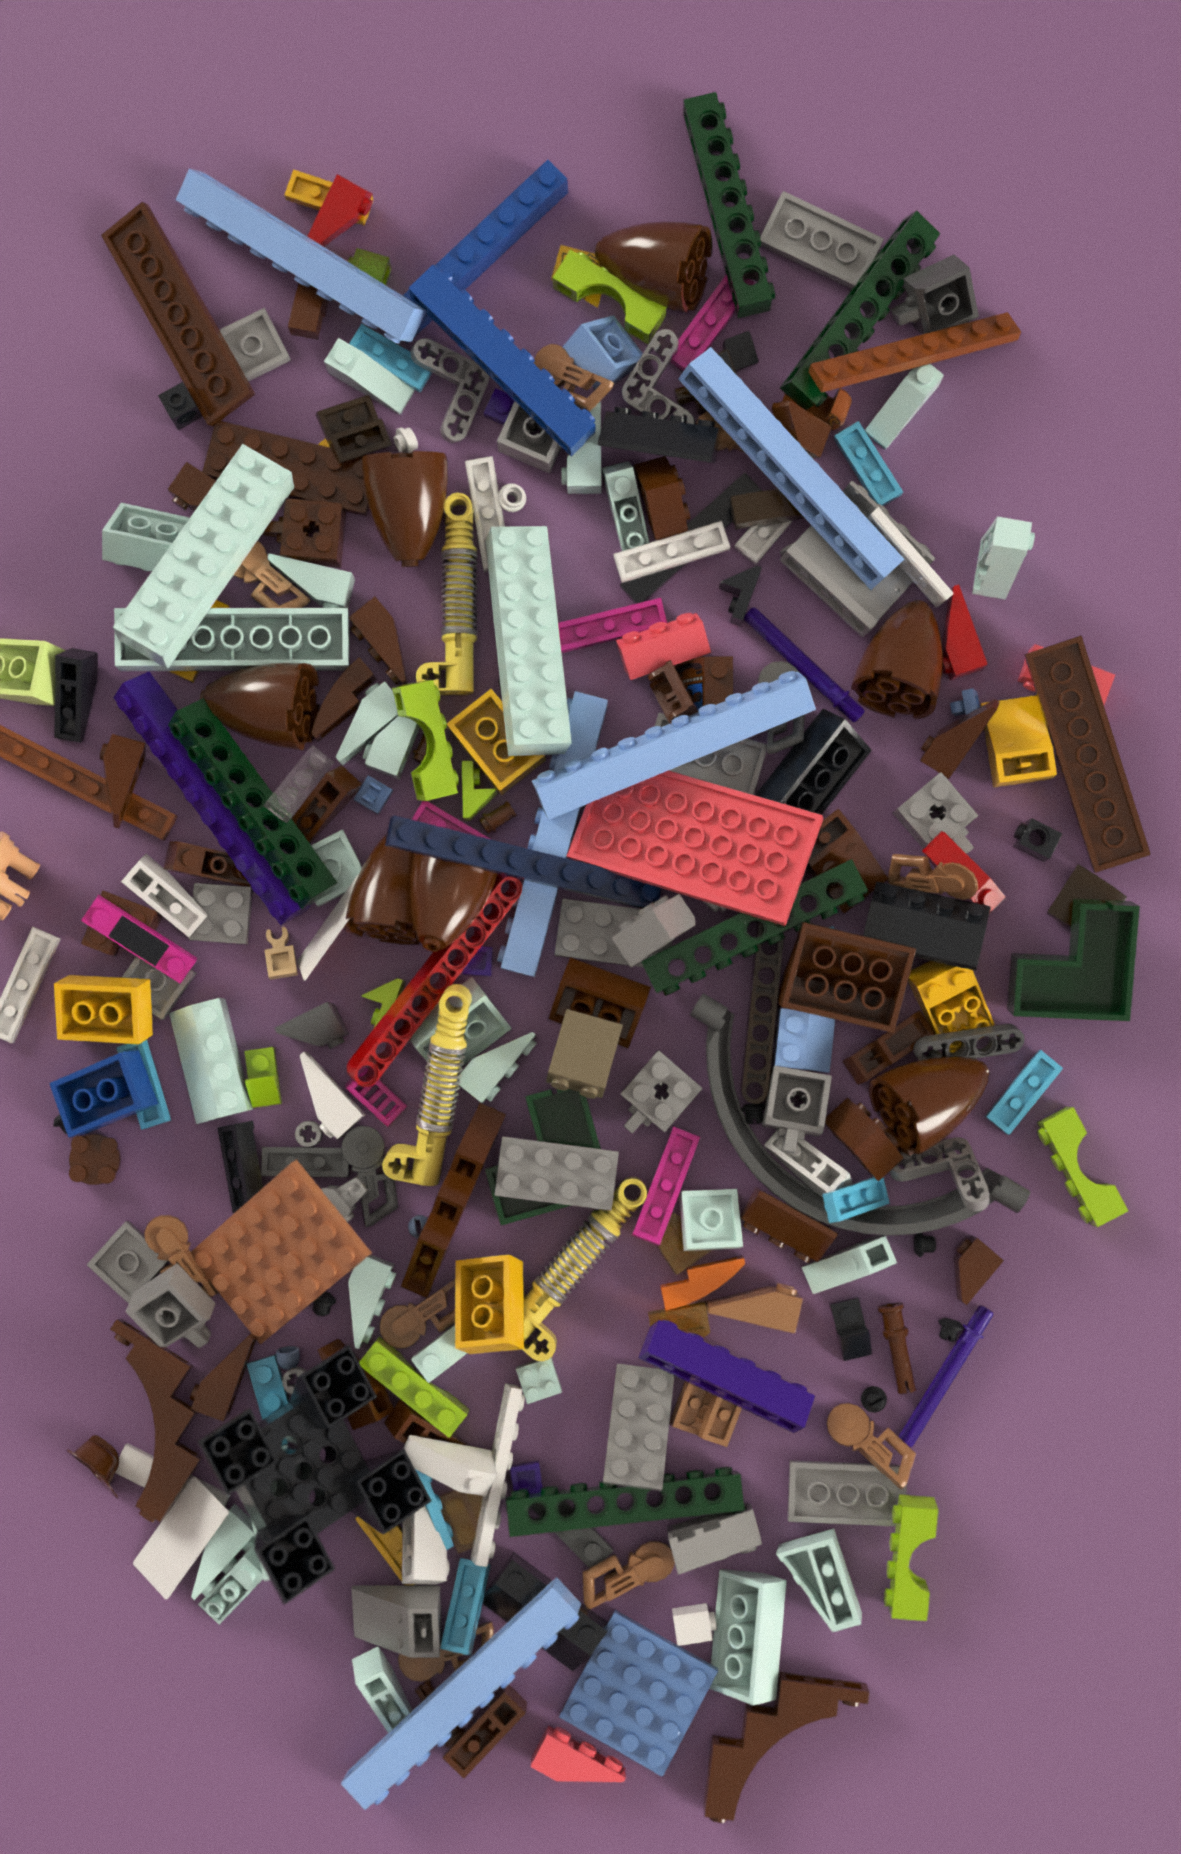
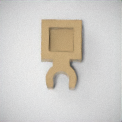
[265,927,298,980]

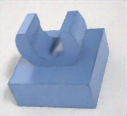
[950,688,980,716]
[353,775,393,815]

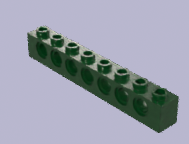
[683,92,775,319]
[780,210,941,410]
[168,698,338,909]
[641,859,868,996]
[505,1467,744,1537]

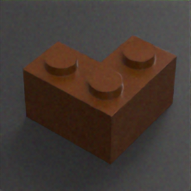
[633,456,691,540]
[81,890,162,956]
[825,1097,903,1182]

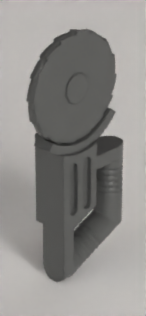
[758,661,805,754]
[341,1126,399,1227]

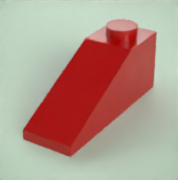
[307,174,373,247]
[942,584,988,681]
[922,831,1006,914]

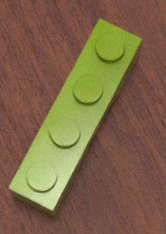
[552,250,667,345]
[392,680,459,801]
[1037,1106,1128,1227]
[359,1336,470,1438]
[884,1494,938,1621]

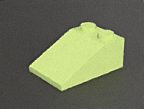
[0,638,66,706]

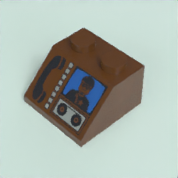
[674,656,733,710]

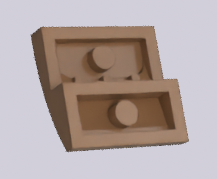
[669,1381,742,1447]

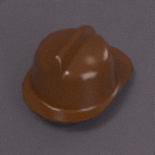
[66,1435,119,1499]

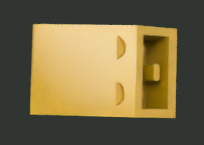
[980,695,1057,788]
[908,961,995,1053]

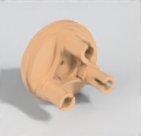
[0,831,40,921]

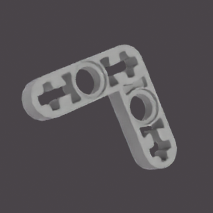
[622,329,695,424]
[411,338,489,443]
[889,1137,990,1211]

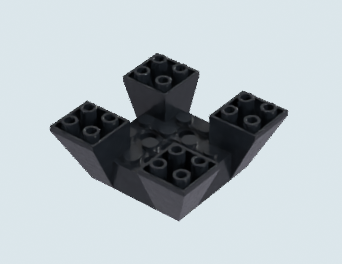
[196,1345,432,1605]

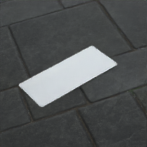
[297,874,359,981]
[133,1477,229,1599]

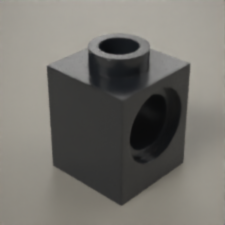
[158,382,203,430]
[1013,818,1063,862]

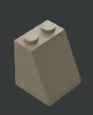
[546,1009,623,1099]

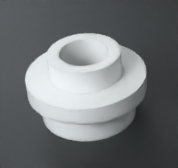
[394,427,418,453]
[498,484,526,512]

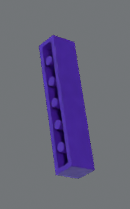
[638,1320,815,1433]

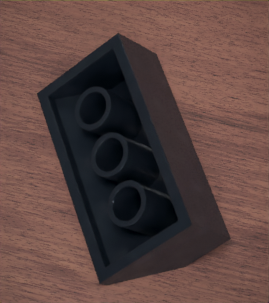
[598,407,721,463]
[755,709,872,815]
[863,881,991,971]
[483,1552,608,1671]

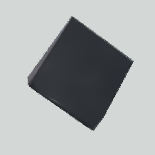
[722,331,759,372]

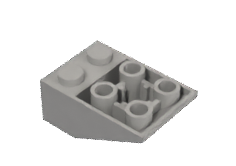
[352,1585,442,1658]

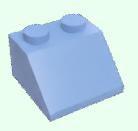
[563,315,643,389]
[772,1008,835,1073]

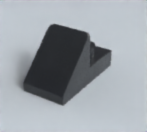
[719,566,762,626]
[829,1297,872,1361]

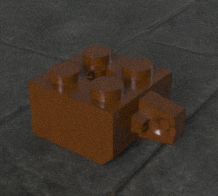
[263,499,346,568]

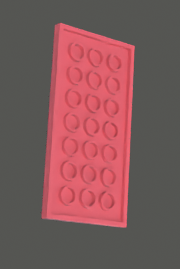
[567,771,823,926]

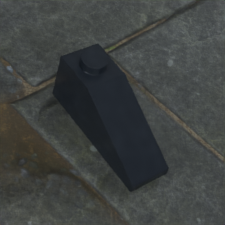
[54,648,98,743]

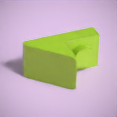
[462,761,498,821]
[361,978,406,1028]
[245,1047,282,1108]

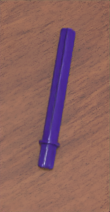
[744,607,865,722]
[898,1305,993,1447]

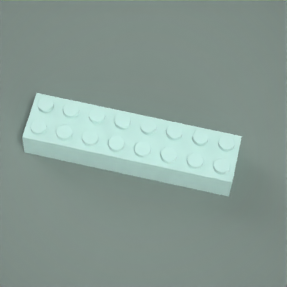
[113,444,294,669]
[485,526,572,756]
[114,608,350,671]

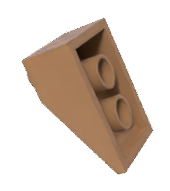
[705,1283,803,1334]

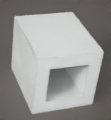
[672,1603,717,1646]

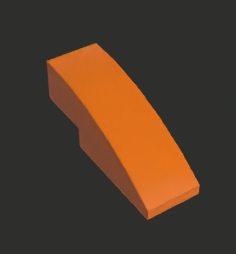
[660,1256,745,1311]

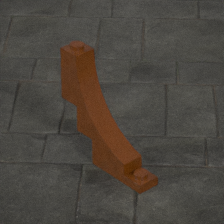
[401,1103,506,1298]
[110,1319,203,1522]
[703,1672,870,1823]

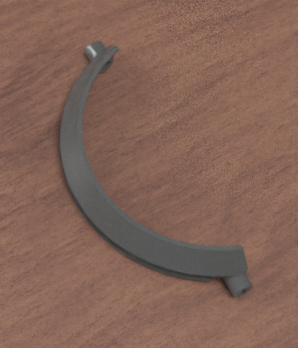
[690,993,1030,1235]

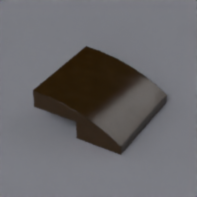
[315,395,392,464]
[1047,864,1127,928]

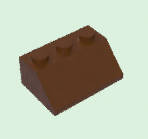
[548,957,651,1049]
[740,1187,838,1263]

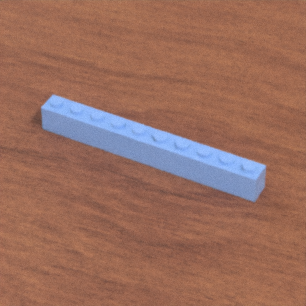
[176,168,427,343]
[678,347,905,590]
[532,671,816,820]
[497,691,608,978]
[341,1577,581,1810]

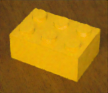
[447,688,546,796]
[54,975,153,1044]
[455,1254,524,1354]

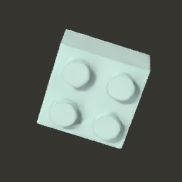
[516,1357,562,1404]

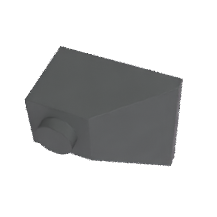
[274,1002,349,1050]

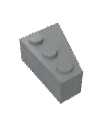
[667,1503,762,1575]

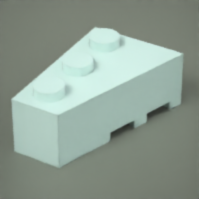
[972,517,1035,599]
[776,1528,862,1632]

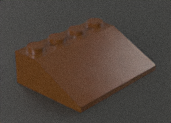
[778,922,916,1033]

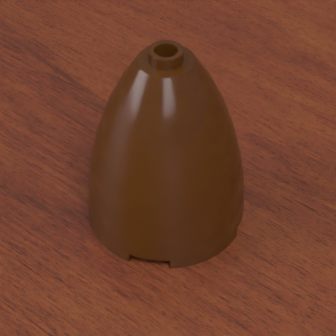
[595,221,713,313]
[362,451,448,567]
[851,600,943,719]
[200,663,320,750]
[410,829,498,952]
[343,834,419,945]
[869,1056,989,1156]

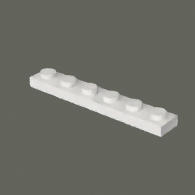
[470,1383,525,1567]

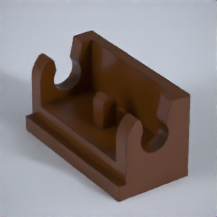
[648,660,699,724]

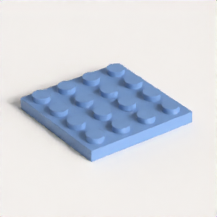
[559,1610,718,1777]

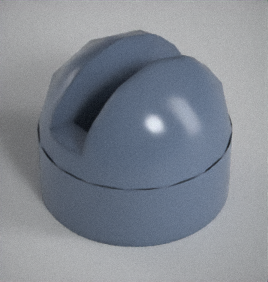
[408,1215,428,1239]
[276,1346,300,1370]

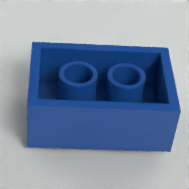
[49,1050,158,1138]

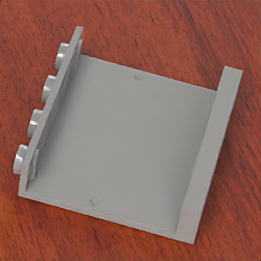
[779,481,935,637]

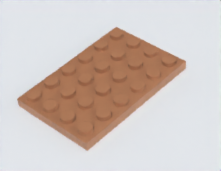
[191,1160,372,1345]

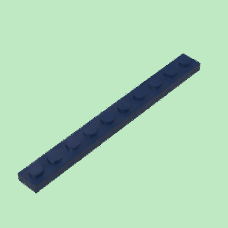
[385,815,661,909]

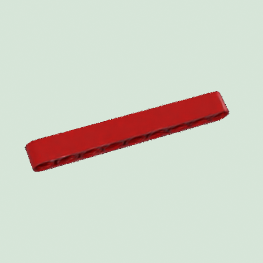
[346,874,522,1087]

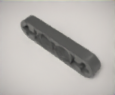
[913,1024,1025,1061]

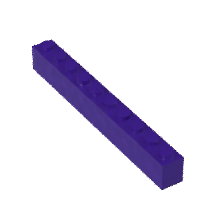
[113,671,313,926]

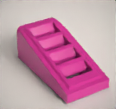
[344,1066,407,1127]

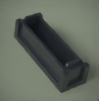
[217,1121,263,1213]

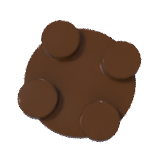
[69,1134,121,1185]

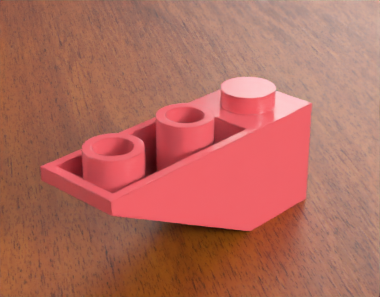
[530,1725,626,1782]

